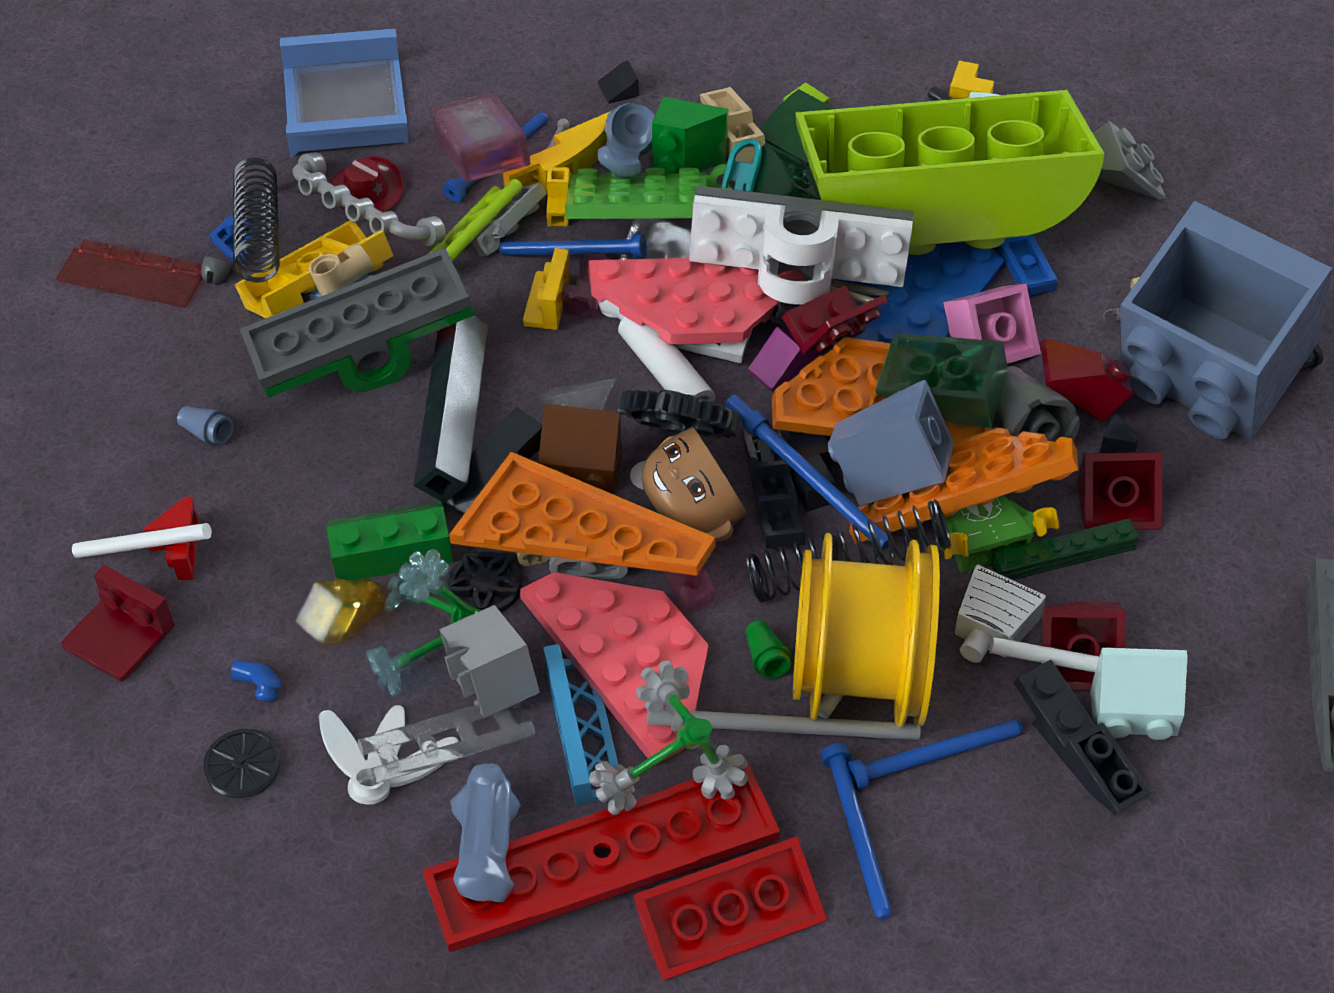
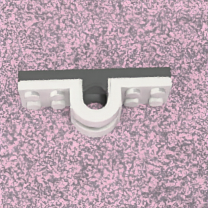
[689,185,914,304]

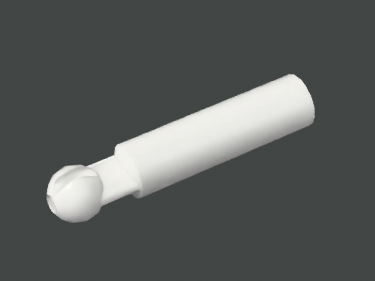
[598,300,716,402]

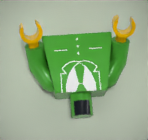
[939,495,1060,572]

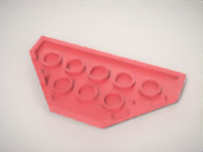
[588,258,805,344]
[520,572,709,766]

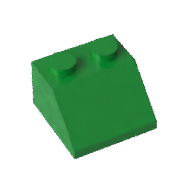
[652,97,728,173]

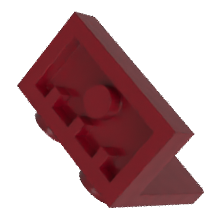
[782,285,888,355]
[61,565,175,682]

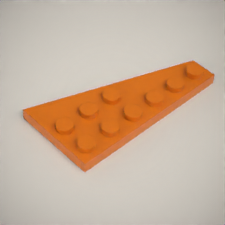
[449,452,716,576]

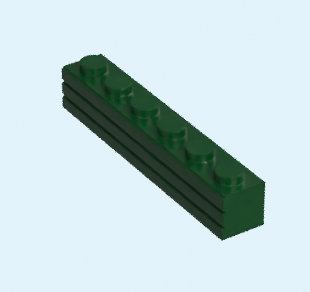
[991,519,1139,580]

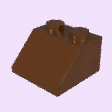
[539,404,622,493]

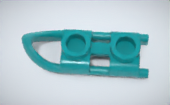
[721,139,762,192]

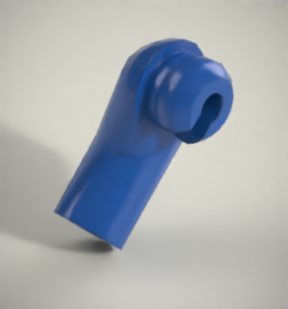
[231,660,281,702]

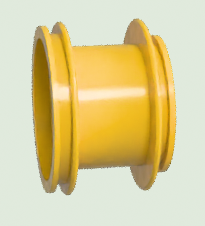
[793,533,940,728]

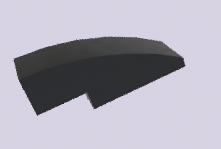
[446,407,542,515]
[788,431,836,513]

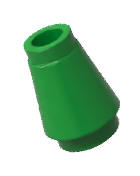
[745,620,791,679]

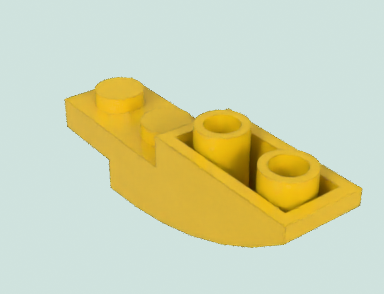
[502,111,611,191]

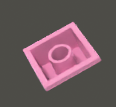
[943,283,1041,371]

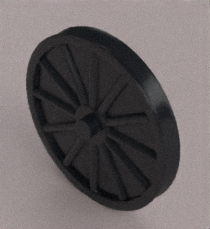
[204,729,280,798]

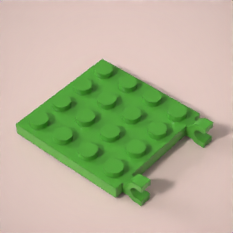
[565,164,732,219]

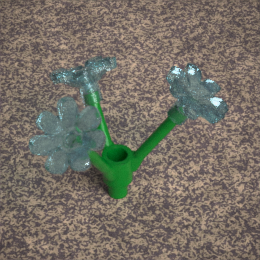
[365,549,482,697]

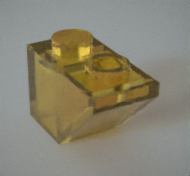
[295,578,392,644]

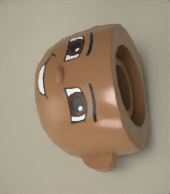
[641,427,747,542]

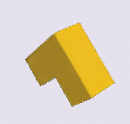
[949,61,994,99]
[547,167,570,226]

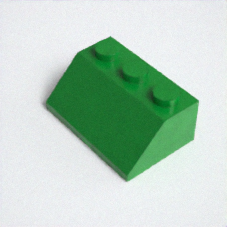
[327,501,453,584]

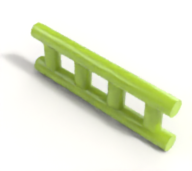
[428,179,522,262]

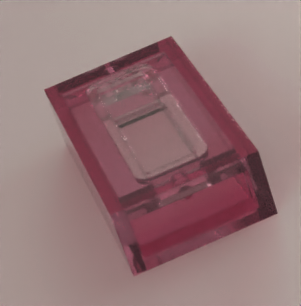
[431,91,531,182]

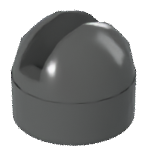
[201,256,231,285]

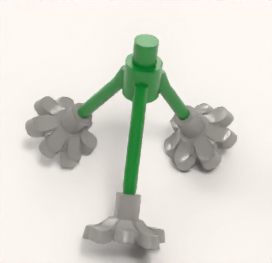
[589,661,748,815]

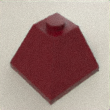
[1040,338,1133,422]
[1041,601,1126,690]

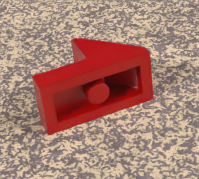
[143,497,199,580]

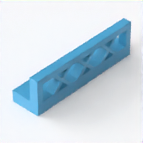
[543,644,618,805]

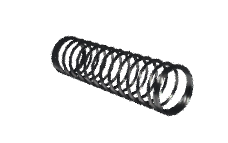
[233,157,280,283]
[746,499,951,603]

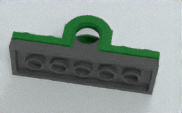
[240,248,475,398]

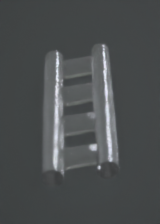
[358,702,535,784]

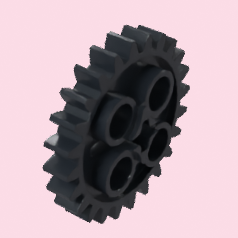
[617,389,741,438]

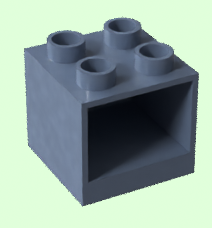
[1120,201,1332,441]

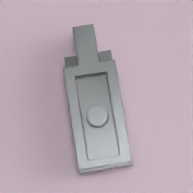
[471,183,547,257]

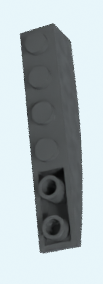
[1305,558,1334,773]

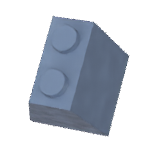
[828,380,955,506]

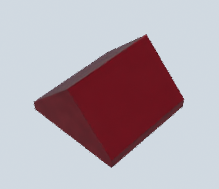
[1076,451,1163,530]

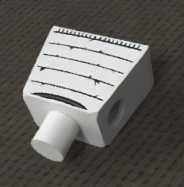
[955,564,1046,663]

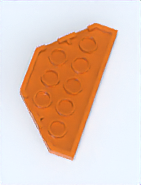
[772,337,992,443]
[849,428,1078,544]

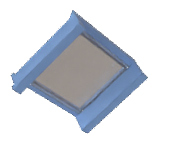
[280,29,409,157]

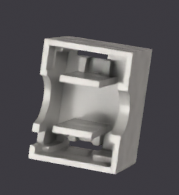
[439,605,540,718]

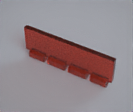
[56,239,202,308]

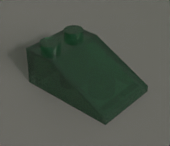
[875,333,1008,428]

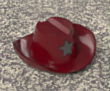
[329,156,403,212]

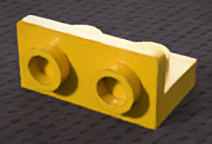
[523,248,571,330]

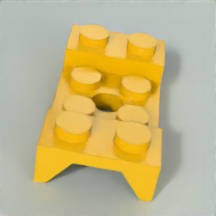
[235,221,393,318]

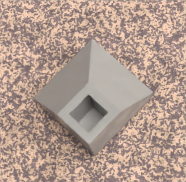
[1093,121,1166,200]

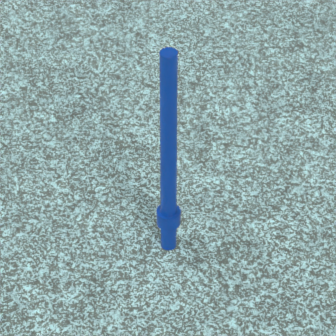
[725,395,889,551]

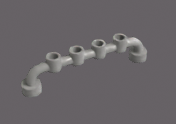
[292,152,446,246]

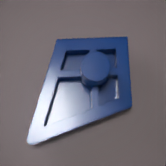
[209,214,258,268]

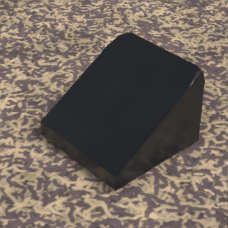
[598,60,639,104]

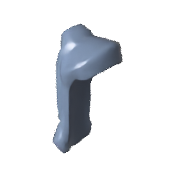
[598,103,655,177]
[449,763,521,903]

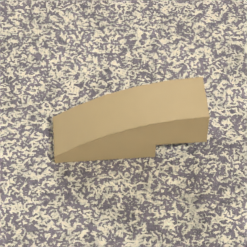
[700,87,767,163]

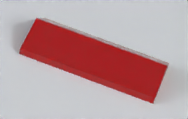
[633,836,827,981]

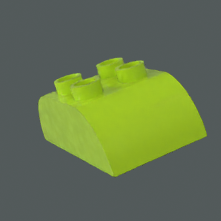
[795,90,1105,255]

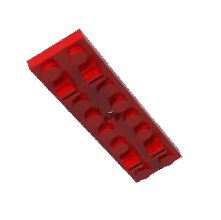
[422,761,780,953]

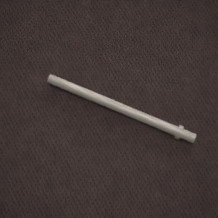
[646,709,920,740]

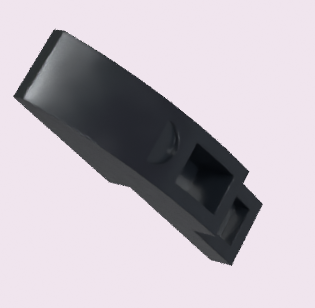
[1014,660,1151,815]

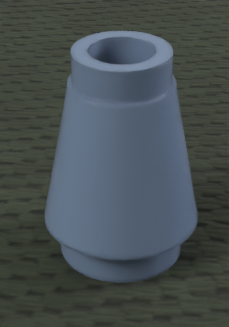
[177,406,234,446]

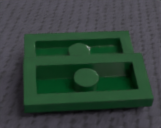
[760,89,835,167]

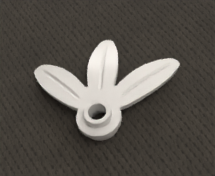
[319,705,460,804]

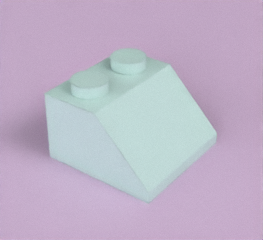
[1090,648,1187,740]

